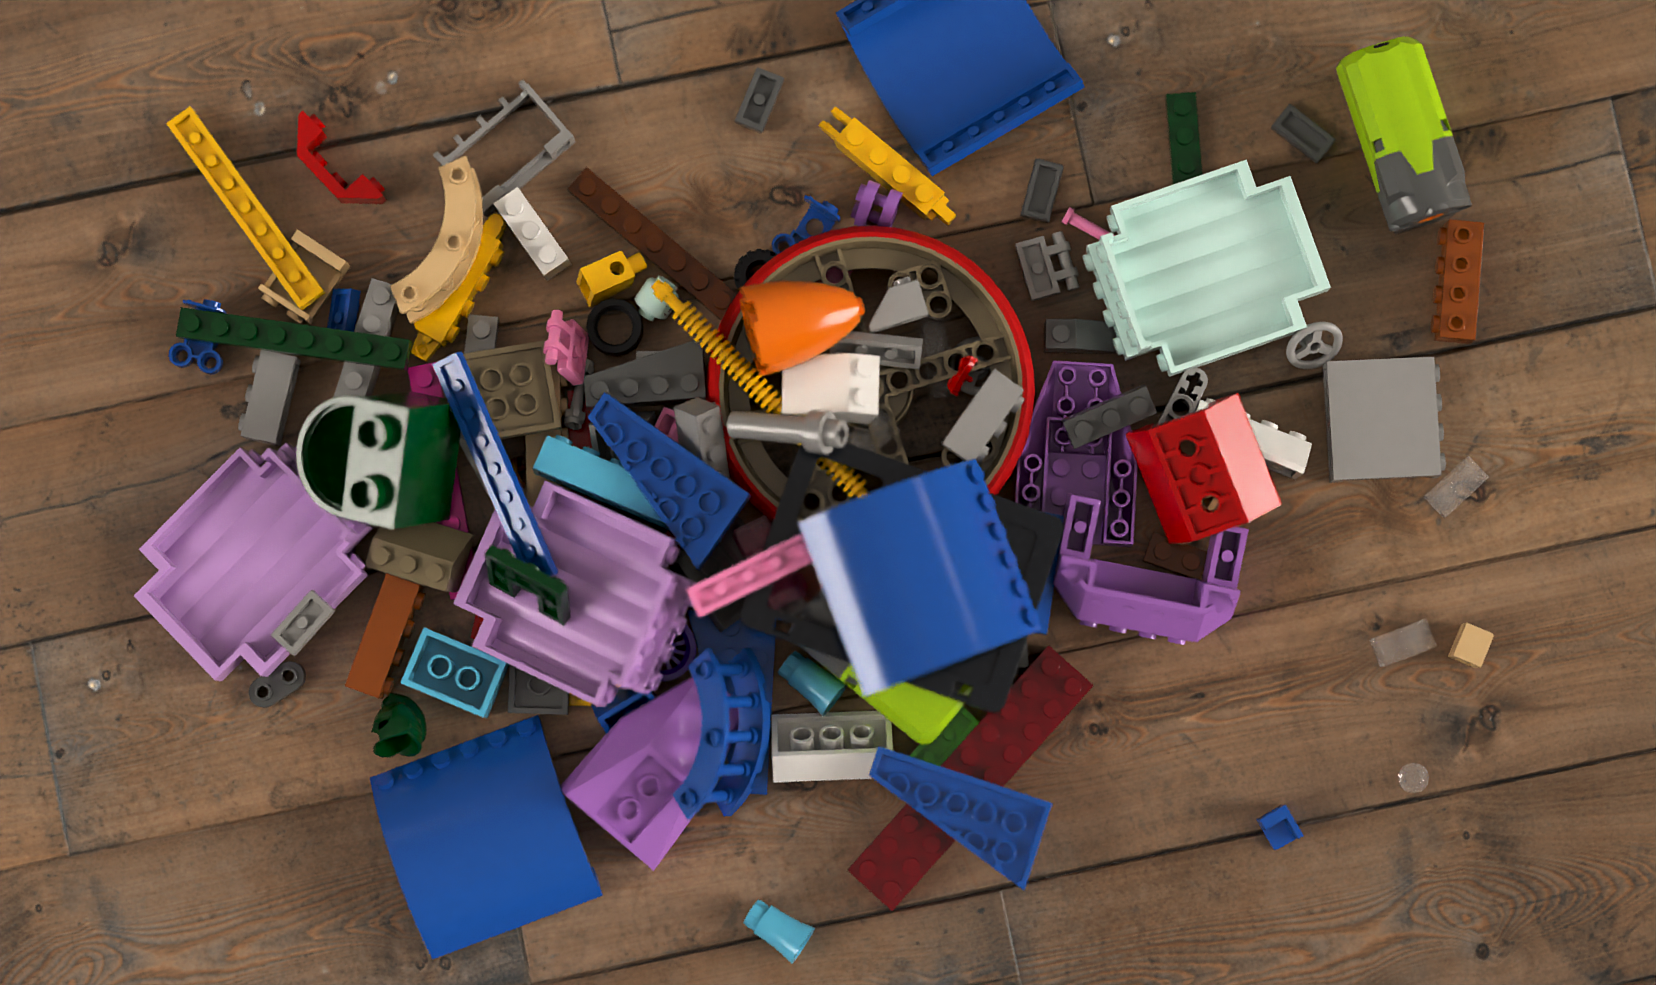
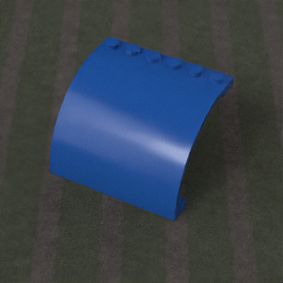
[835,0,1085,176]
[798,459,1042,697]
[370,715,603,959]

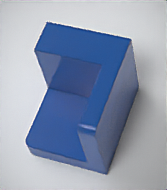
[1256,805,1304,850]

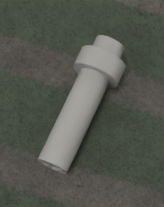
[727,410,848,454]

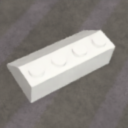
[1194,398,1312,480]
[771,711,893,782]

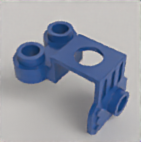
[772,195,841,255]
[168,299,227,375]

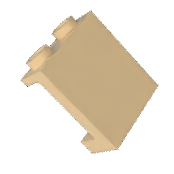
[258,229,351,324]

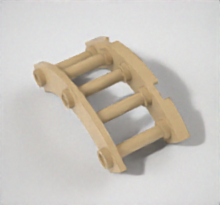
[390,156,483,324]

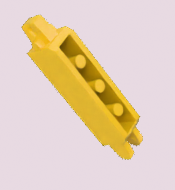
[818,107,956,226]
[411,213,507,362]

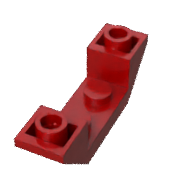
[297,110,387,204]

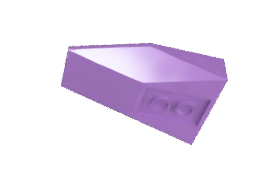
[1014,360,1138,547]
[560,676,739,871]

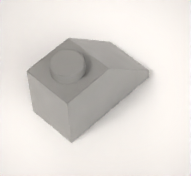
[868,277,929,333]

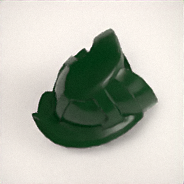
[371,693,427,758]

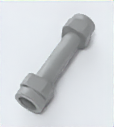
[564,359,595,430]

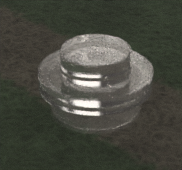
[1398,763,1429,793]

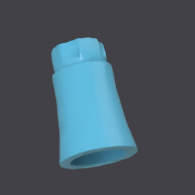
[778,651,847,716]
[743,899,815,964]

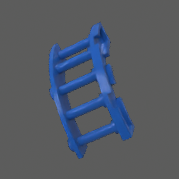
[672,648,770,820]

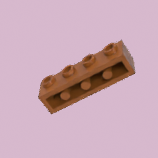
[1431,219,1484,344]
[345,573,426,699]

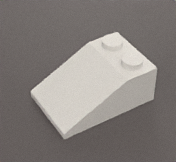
[781,353,880,424]

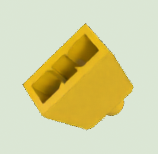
[576,251,647,308]

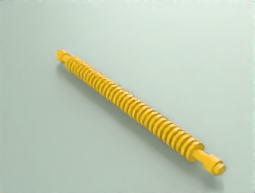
[651,279,870,498]

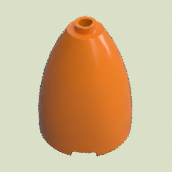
[739,281,865,377]

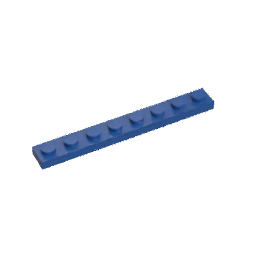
[432,351,559,577]

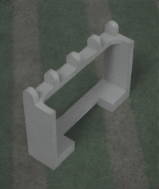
[433,79,576,217]

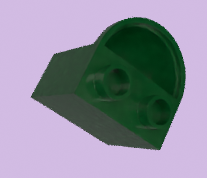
[296,392,461,529]

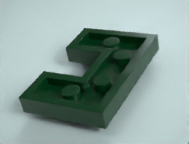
[485,544,571,626]

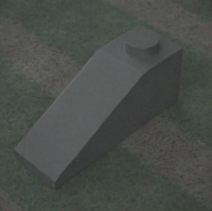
[1044,319,1117,354]

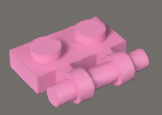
[543,310,589,386]

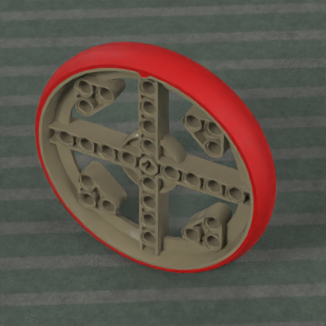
[706,226,1035,522]

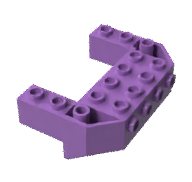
[1053,493,1249,645]

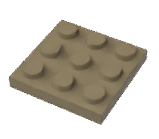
[463,340,561,440]

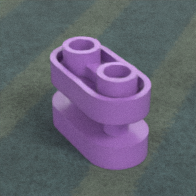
[850,180,903,227]

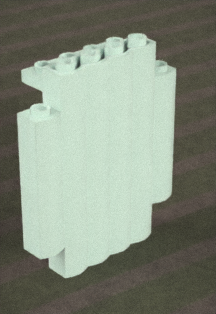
[1083,159,1331,377]

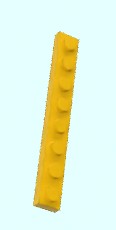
[166,106,326,310]

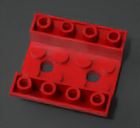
[1125,392,1282,544]

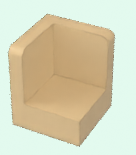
[1448,622,1494,669]

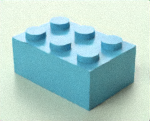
[400,628,510,718]

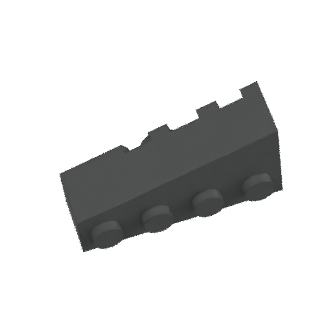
[584,339,707,411]

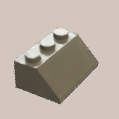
[365,522,475,592]

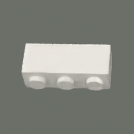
[493,187,572,281]

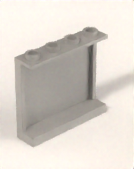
[1323,357,1446,483]

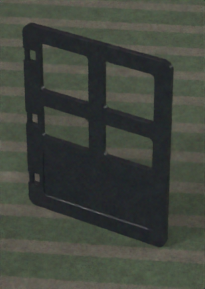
[740,443,1064,713]

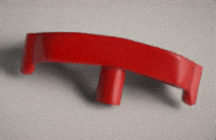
[947,355,978,396]

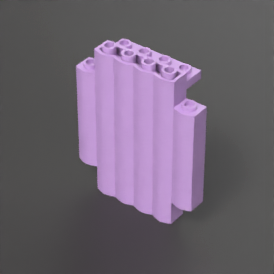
[134,443,373,681]
[453,481,698,707]

